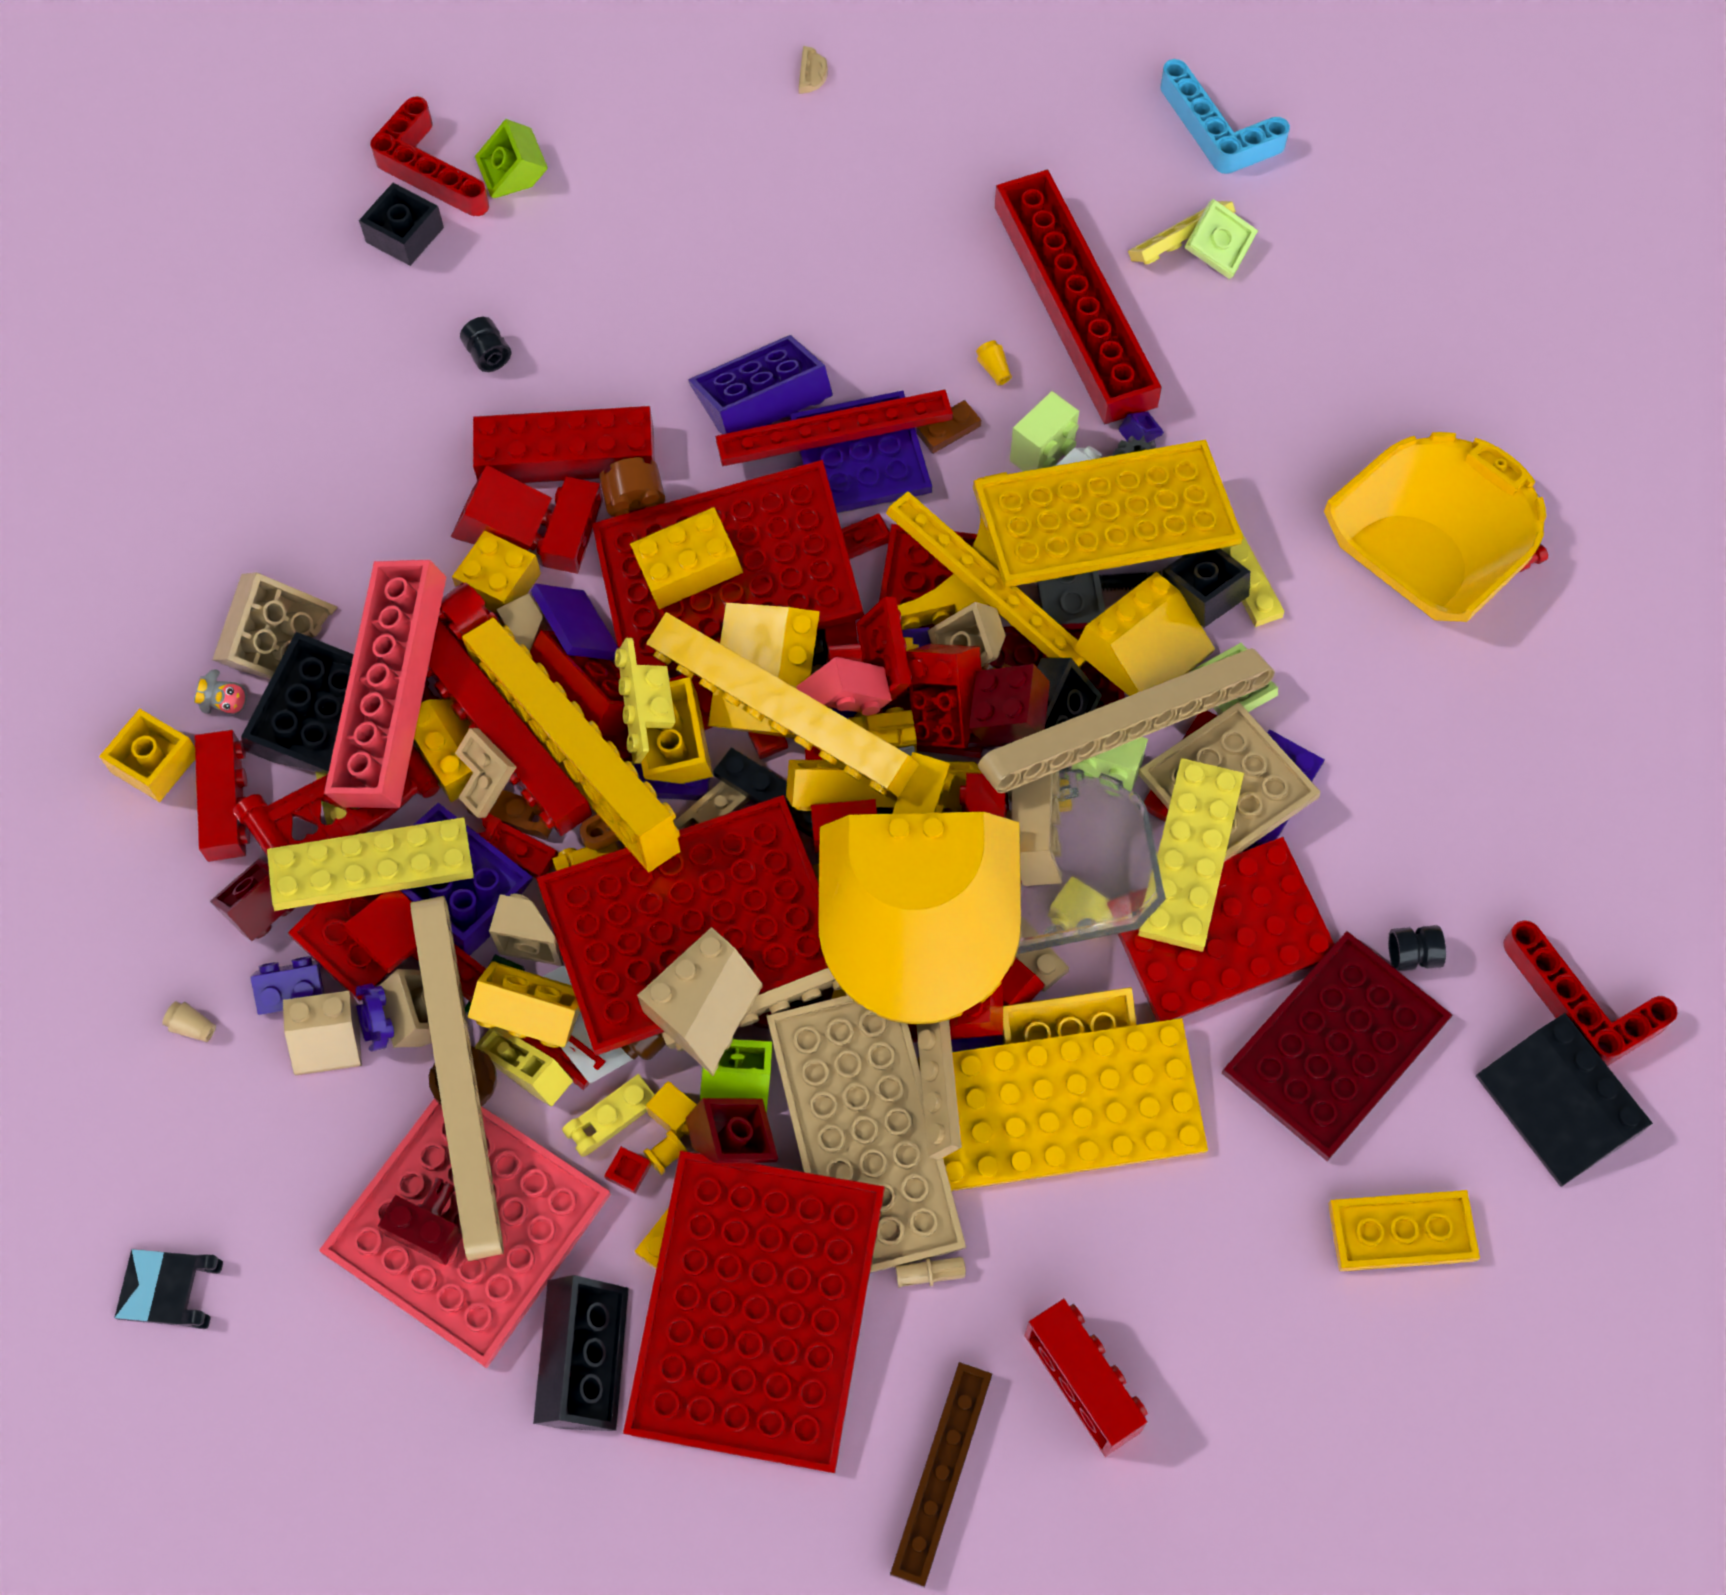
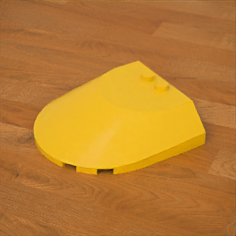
[1324,432,1547,622]
[818,812,1021,1024]

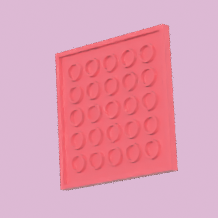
[319,1098,611,1369]

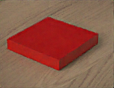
[343,890,417,974]

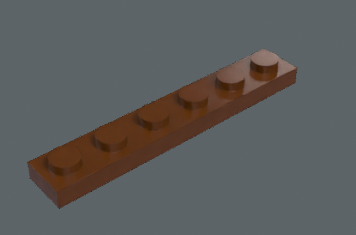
[890,1362,992,1588]

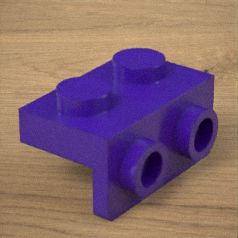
[250,956,325,1015]

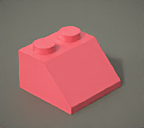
[796,657,892,716]

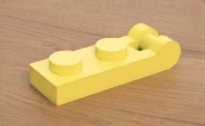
[562,1074,655,1157]

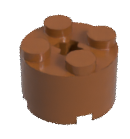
[599,457,665,517]

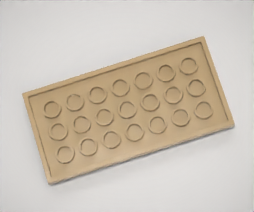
[767,995,966,1273]

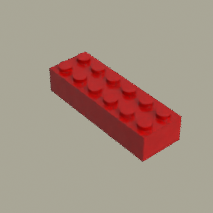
[473,406,655,483]

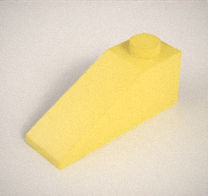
[474,1026,573,1107]

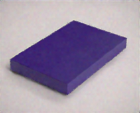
[531,583,618,660]

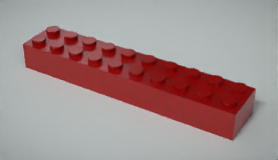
[995,169,1162,425]

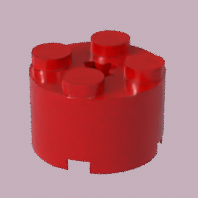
[438,582,501,654]

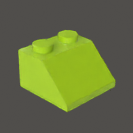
[475,119,548,198]

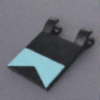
[114,1249,223,1329]

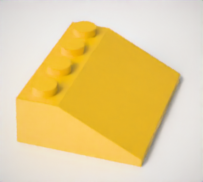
[1074,572,1215,696]
[708,603,820,739]

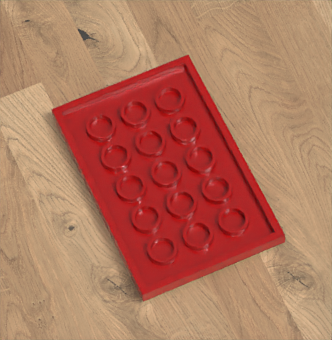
[1107,837,1339,1022]

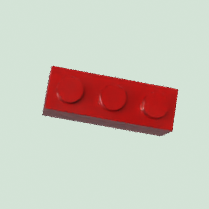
[537,476,603,574]

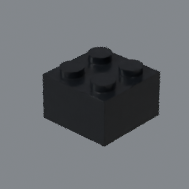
[359,182,444,266]
[1162,548,1251,628]

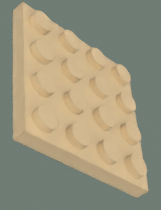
[1138,702,1321,862]

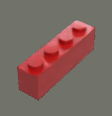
[195,730,250,862]

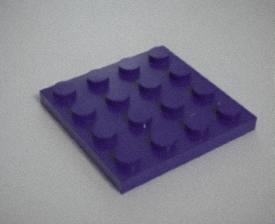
[790,390,932,513]

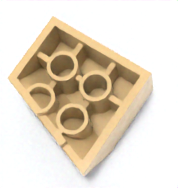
[212,572,337,679]
[637,927,763,1076]

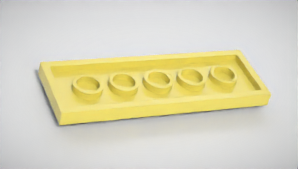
[1138,758,1244,952]
[267,817,474,911]

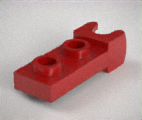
[476,813,558,878]

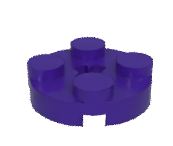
[356,983,394,1052]

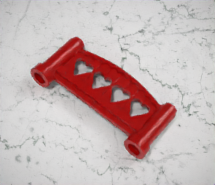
[233,745,440,857]

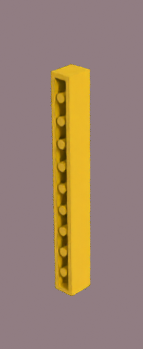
[646,612,919,797]

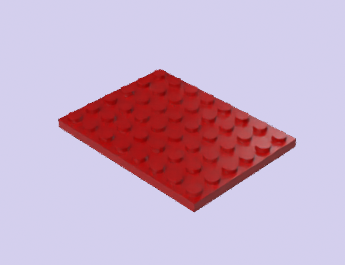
[592,460,864,671]
[536,795,828,1056]
[623,1151,885,1473]

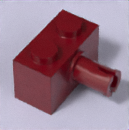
[378,1178,462,1266]

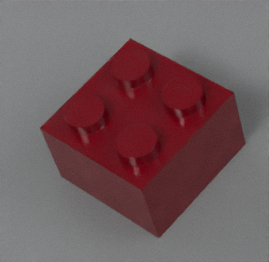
[968,664,1050,745]

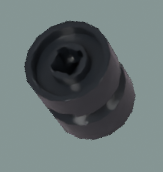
[460,316,512,372]
[1388,925,1446,971]

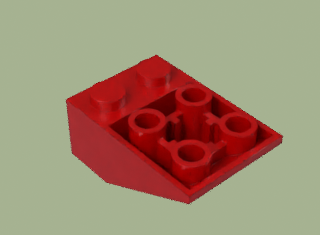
[906,644,982,748]

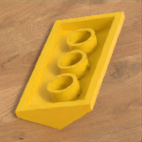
[1003,987,1137,1045]

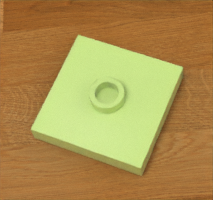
[1184,199,1258,279]

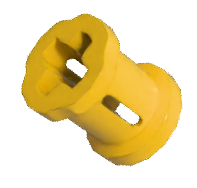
[643,1130,687,1175]

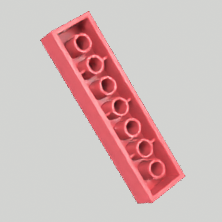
[324,560,446,808]

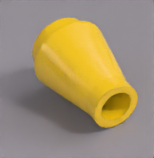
[976,340,1012,386]

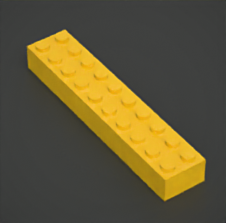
[462,617,681,873]

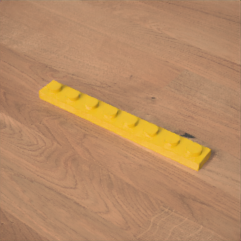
[886,491,1086,668]

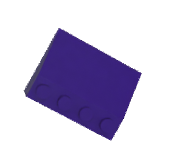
[688,335,833,434]
[400,802,533,956]

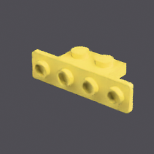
[615,638,676,764]

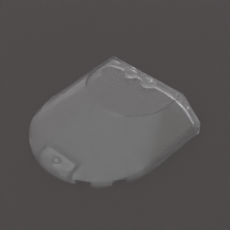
[1009,769,1166,954]

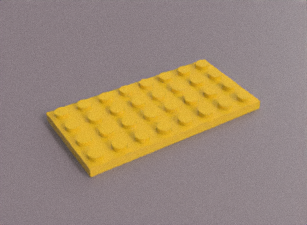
[973,439,1243,588]
[918,1018,1208,1191]

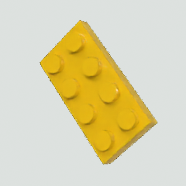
[1328,1190,1480,1272]

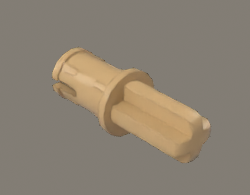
[896,1257,966,1288]

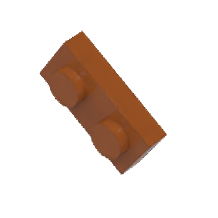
[917,400,981,454]

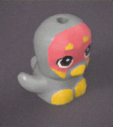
[194,669,247,714]

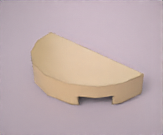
[799,46,828,94]

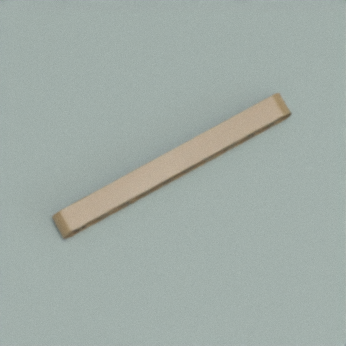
[978,648,1275,793]
[411,896,504,1261]

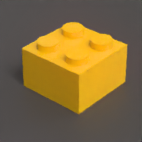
[452,530,541,614]
[99,708,195,803]

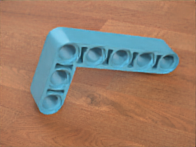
[1160,59,1290,174]

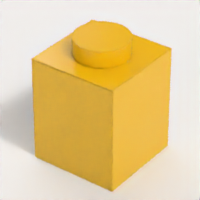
[645,1081,697,1139]

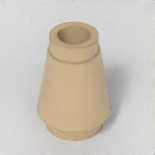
[162,1001,216,1043]

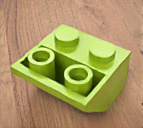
[700,1039,772,1113]

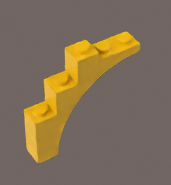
[898,472,1007,630]

